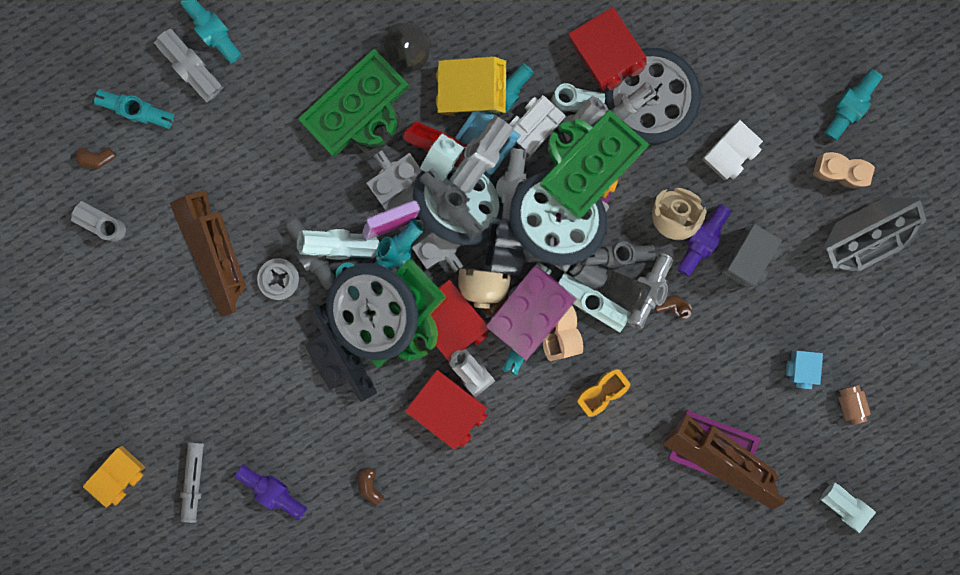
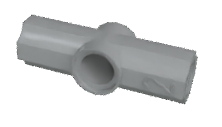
[154,28,223,102]
[450,115,515,193]

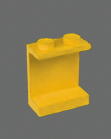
[436,57,506,116]

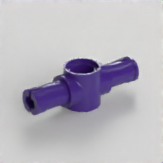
[676,204,732,277]
[234,464,307,521]

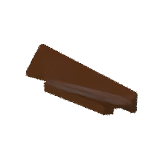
[170,190,246,317]
[663,414,786,509]

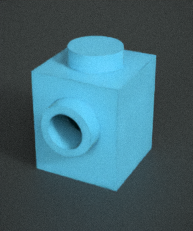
[786,351,823,389]

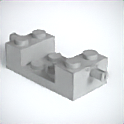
[367,150,463,272]

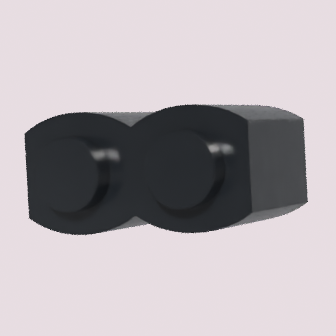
[483,217,526,275]

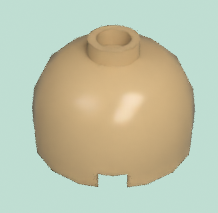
[652,188,706,240]
[458,268,511,308]

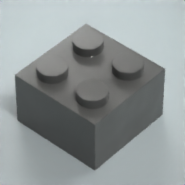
[720,224,782,287]

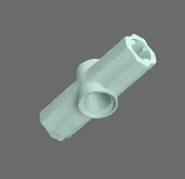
[297,229,379,260]
[558,273,632,333]

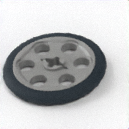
[603,48,701,144]
[326,263,418,360]

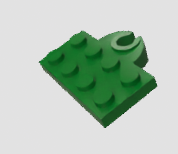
[298,49,410,157]
[540,110,649,220]
[350,259,447,368]

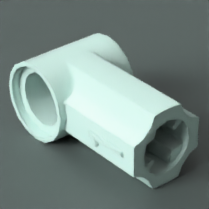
[551,83,605,113]
[820,482,876,533]

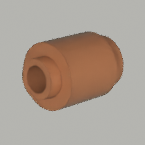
[838,385,871,425]

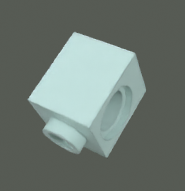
[420,134,464,181]

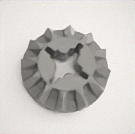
[257,258,299,300]

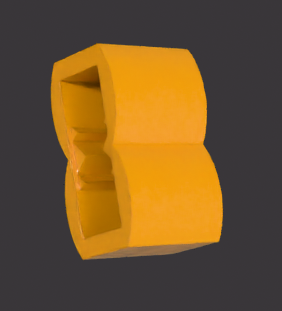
[576,369,630,417]
[83,446,145,508]

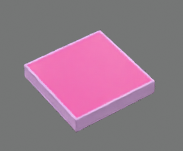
[362,201,420,241]

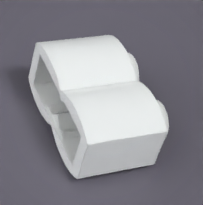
[702,120,763,180]

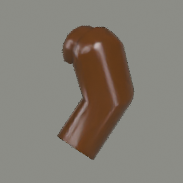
[655,295,692,319]

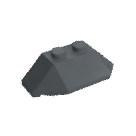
[824,198,927,272]

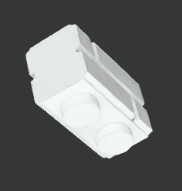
[509,95,566,157]

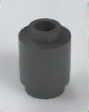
[568,262,608,289]

